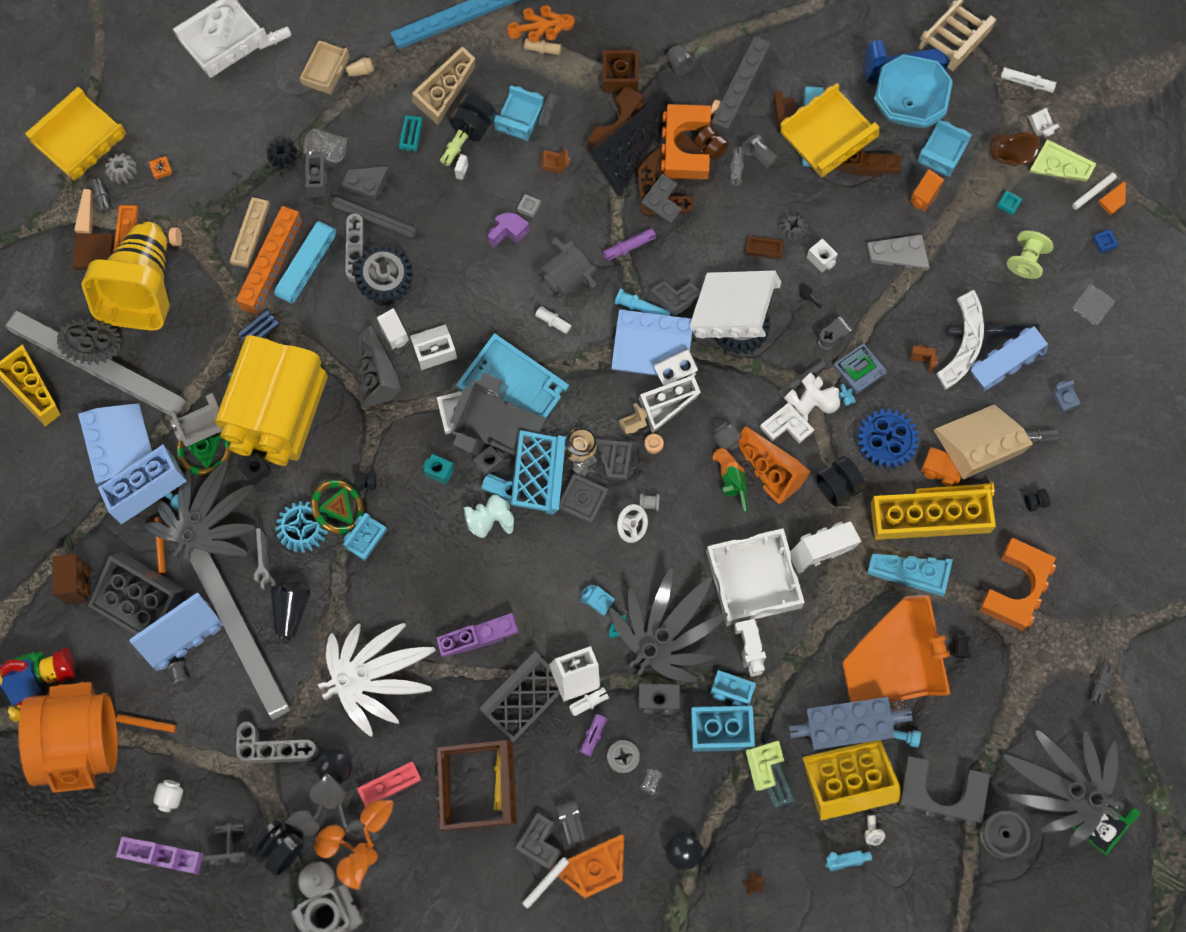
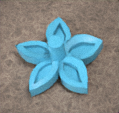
[839,384,856,406]

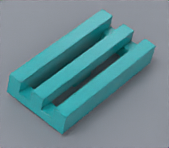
[399,115,423,152]

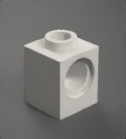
[807,239,837,272]

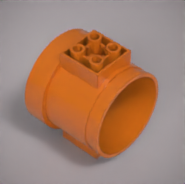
[19,682,118,793]

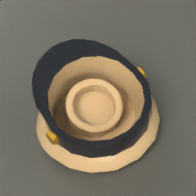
[564,428,597,462]

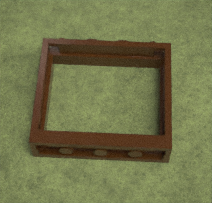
[435,740,517,832]

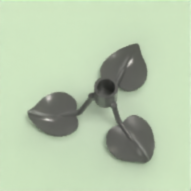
[284,773,379,845]

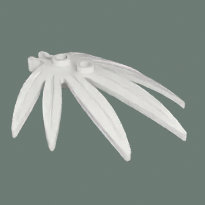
[318,623,436,737]

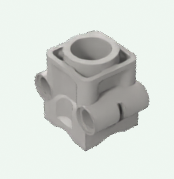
[291,884,363,932]

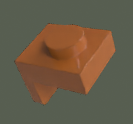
[541,149,570,173]
[910,345,938,373]

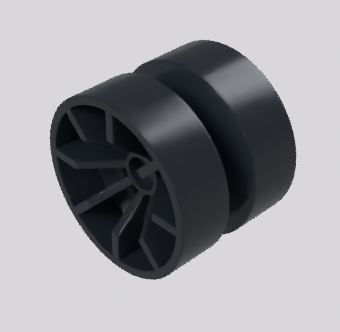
[449,93,497,142]
[815,456,866,507]

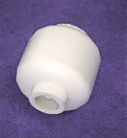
[153,780,183,812]

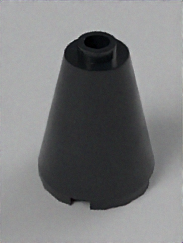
[271,586,311,640]

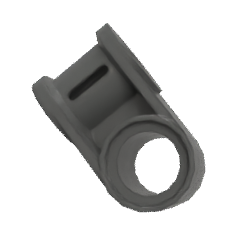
[818,317,854,351]

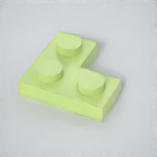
[745,741,784,791]

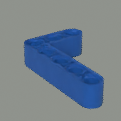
[863,40,950,84]

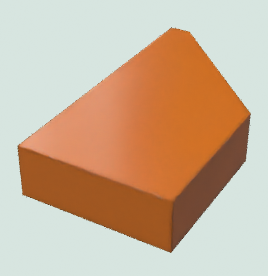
[1098,182,1126,216]

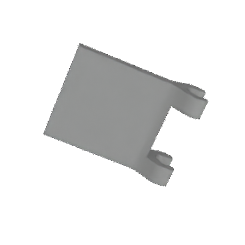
[254,528,277,590]

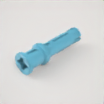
[615,289,671,316]

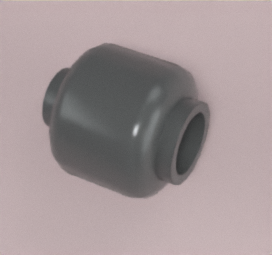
[713,422,741,451]

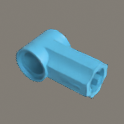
[481,473,520,503]

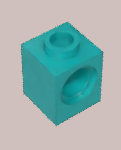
[423,454,455,485]

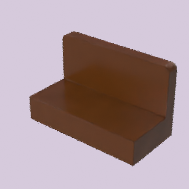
[773,91,796,132]

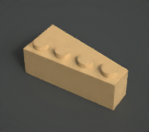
[412,47,475,125]

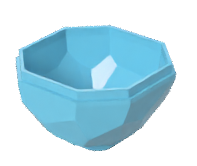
[874,54,953,128]

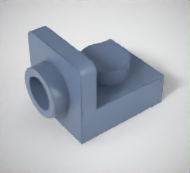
[1052,380,1081,413]

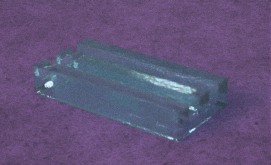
[766,763,794,809]

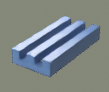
[238,311,280,340]

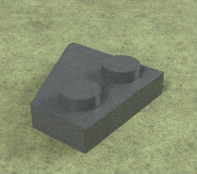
[341,166,389,200]

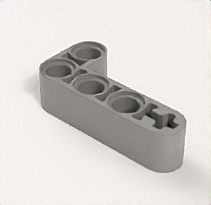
[236,722,319,763]

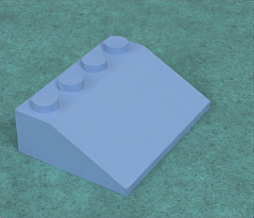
[611,310,692,379]
[78,403,152,486]
[129,592,223,671]

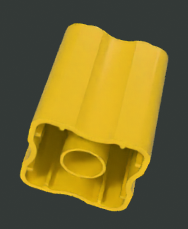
[215,335,328,466]

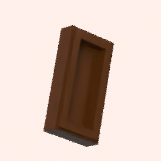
[745,236,784,260]

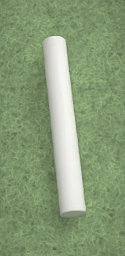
[1072,173,1117,210]
[523,857,570,908]

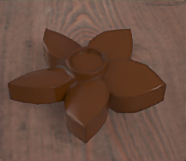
[742,872,766,896]

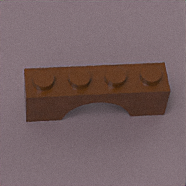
[587,86,645,150]

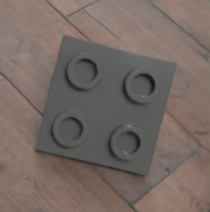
[203,822,252,865]

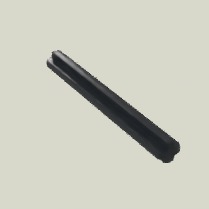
[946,323,1040,336]

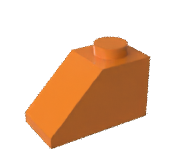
[910,169,944,212]

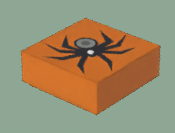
[149,156,173,180]

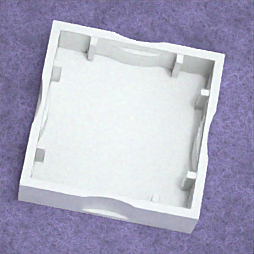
[706,529,805,626]

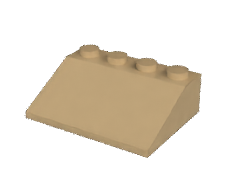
[934,404,1033,479]

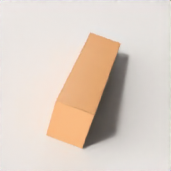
[74,189,94,234]

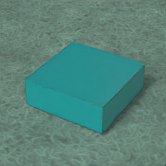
[997,190,1022,216]

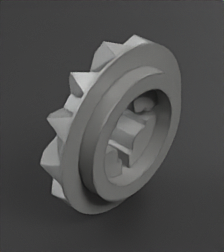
[607,740,640,773]

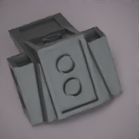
[450,372,546,461]

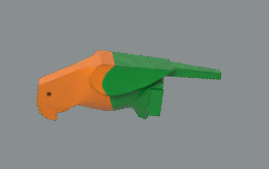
[713,448,748,513]

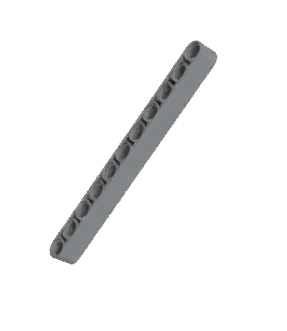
[5,311,186,416]
[190,548,291,720]

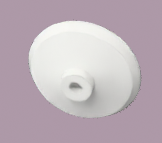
[298,861,335,898]

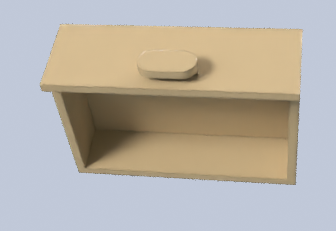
[300,41,349,94]

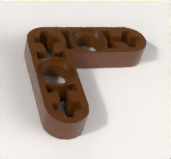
[638,163,694,217]

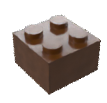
[603,50,639,93]
[52,554,91,604]

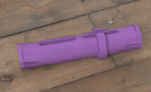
[602,228,656,262]

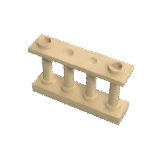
[919,0,997,71]

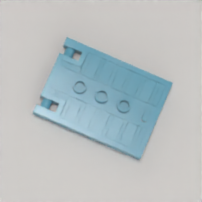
[456,333,569,419]

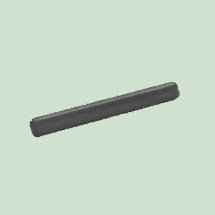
[332,197,417,238]

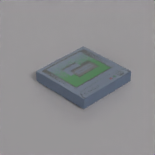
[834,343,887,394]

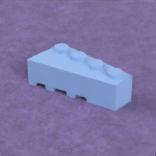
[971,326,1048,391]

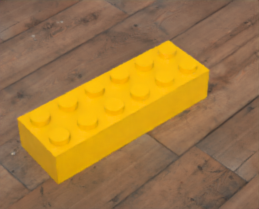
[871,489,996,540]

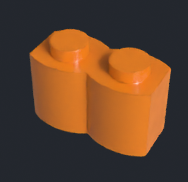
[920,447,961,486]

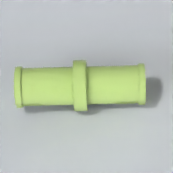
[440,130,468,166]

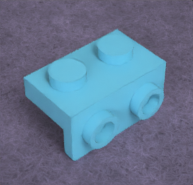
[344,513,387,561]
[710,670,756,706]

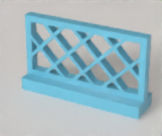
[511,430,566,515]

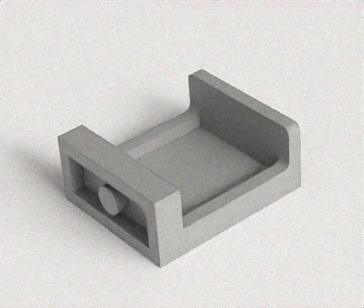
[170,393,222,447]

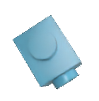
[579,585,615,615]

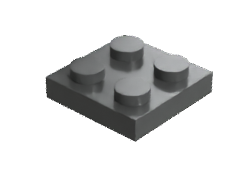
[559,474,609,525]

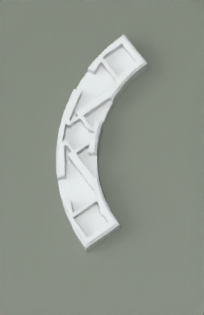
[936,290,984,390]

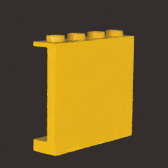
[780,83,880,178]
[25,87,127,181]

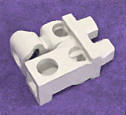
[734,619,766,677]

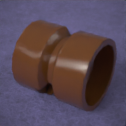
[695,125,729,160]

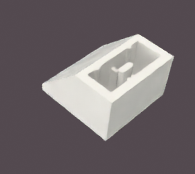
[410,324,457,370]
[549,646,600,702]

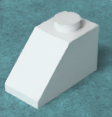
[377,309,409,350]

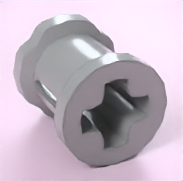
[640,493,660,511]

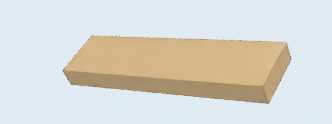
[230,197,270,268]

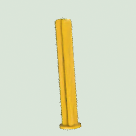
[915,481,994,497]

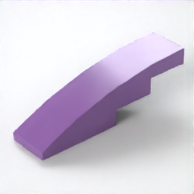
[116,837,203,874]

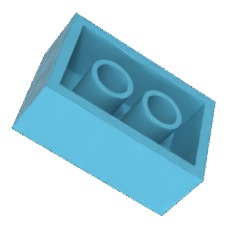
[691,706,755,752]

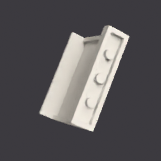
[173,0,269,78]
[690,271,781,338]

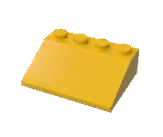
[803,740,900,820]

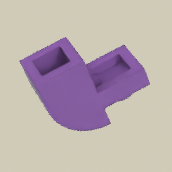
[488,213,530,248]

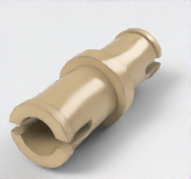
[524,38,561,55]

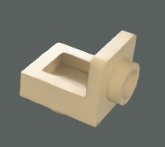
[618,403,647,434]

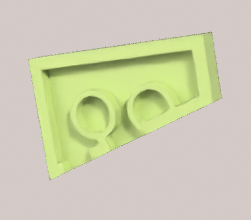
[1029,140,1096,181]

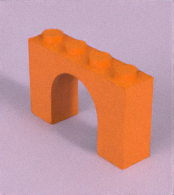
[661,104,711,179]
[979,538,1056,631]

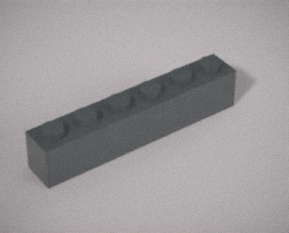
[711,36,771,139]

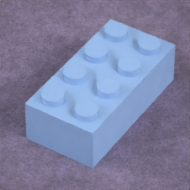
[98,445,186,524]

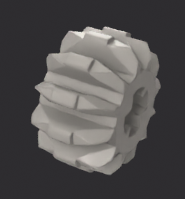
[105,153,137,185]

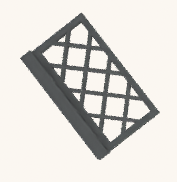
[478,651,560,743]

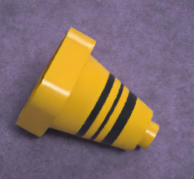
[82,222,170,331]

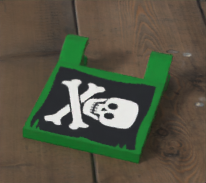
[1072,808,1140,856]

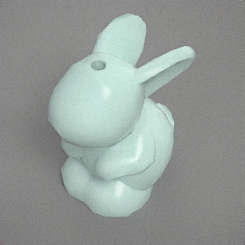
[464,495,514,538]

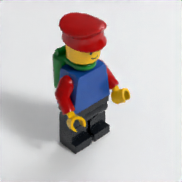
[0,647,76,722]

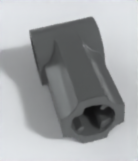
[742,134,778,169]
[556,800,585,845]

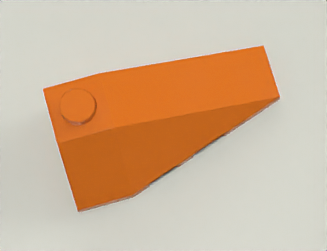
[738,426,810,504]

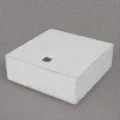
[455,154,468,180]

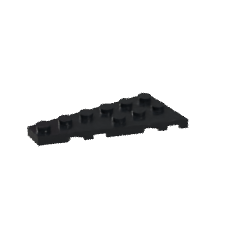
[590,91,674,196]

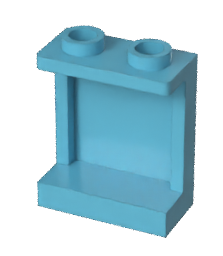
[494,86,544,141]
[917,120,971,177]

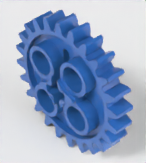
[856,408,920,470]

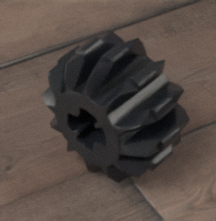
[267,139,298,170]

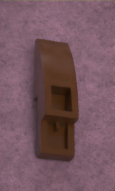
[835,149,902,177]

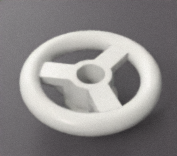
[617,504,648,543]

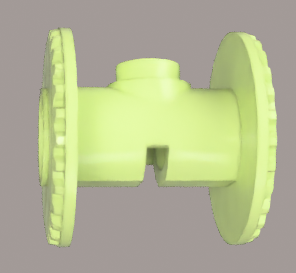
[1007,230,1054,279]

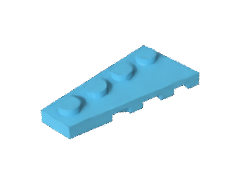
[867,554,953,596]

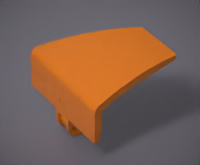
[842,595,950,703]

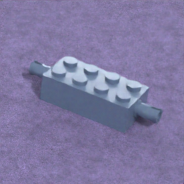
[789,697,913,750]

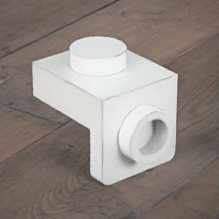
[1028,108,1059,137]

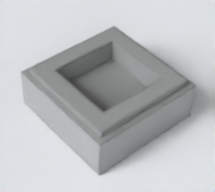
[517,194,541,218]

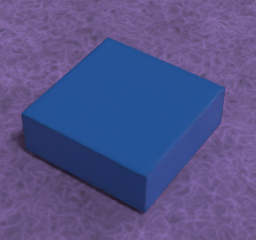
[1092,229,1119,254]

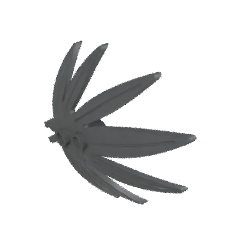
[145,460,256,563]
[609,568,728,683]
[1003,730,1124,847]

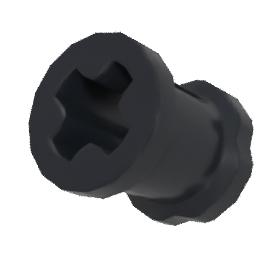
[952,635,971,659]

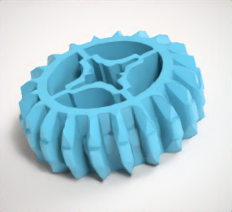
[276,501,328,553]

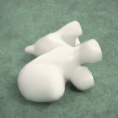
[784,373,840,421]

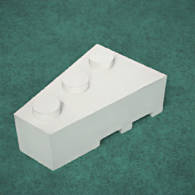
[639,375,701,434]
[790,521,861,574]

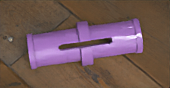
[579,714,607,757]

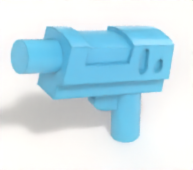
[825,851,872,871]

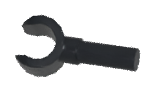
[800,286,823,308]

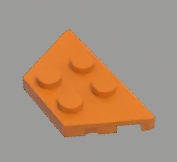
[551,834,624,899]

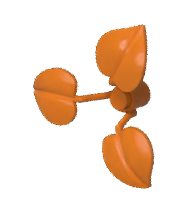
[314,800,394,890]

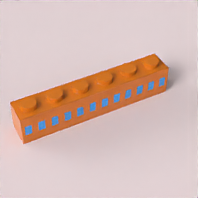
[236,206,302,315]

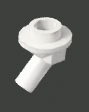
[864,815,885,845]

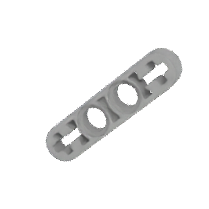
[346,213,364,282]

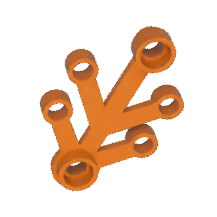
[507,6,575,43]

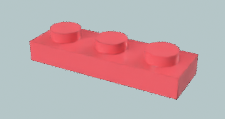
[357,761,422,807]

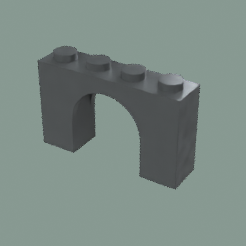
[898,756,990,827]

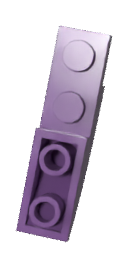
[437,613,519,657]

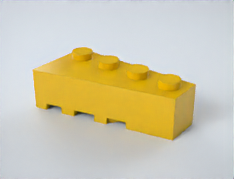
[0,344,60,427]

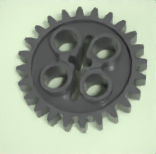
[57,318,121,365]

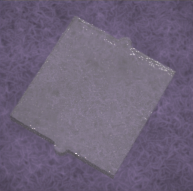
[1072,284,1116,326]

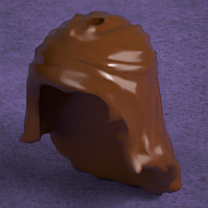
[989,131,1040,166]

